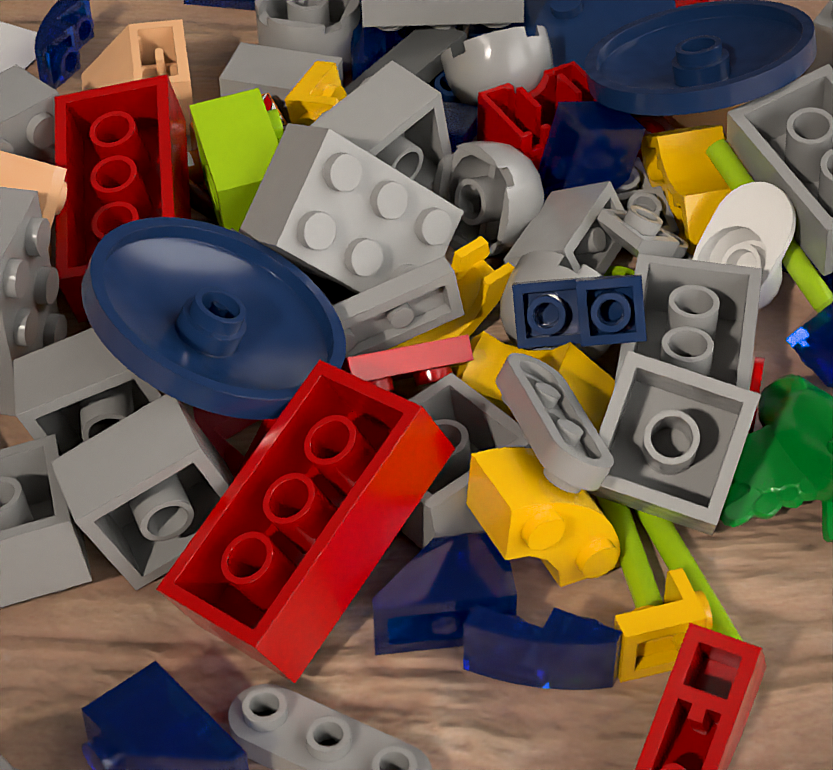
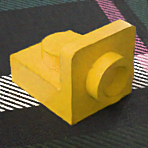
[284,61,347,126]
[611,568,713,683]

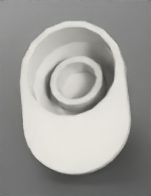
[692,182,796,310]

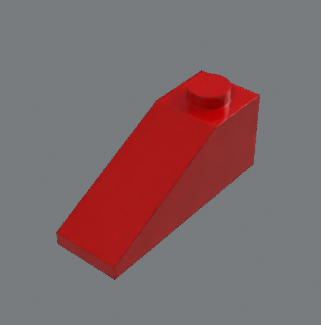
[635,623,767,770]

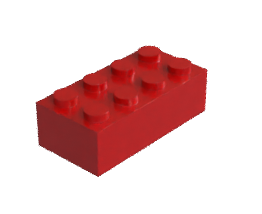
[55,74,191,322]
[156,360,455,683]

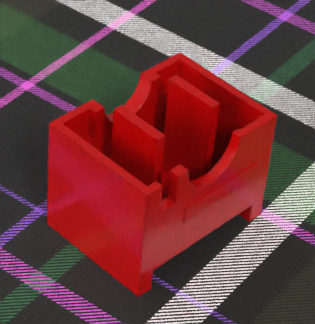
[477,61,619,185]

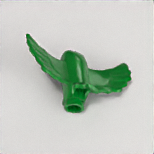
[719,374,833,543]

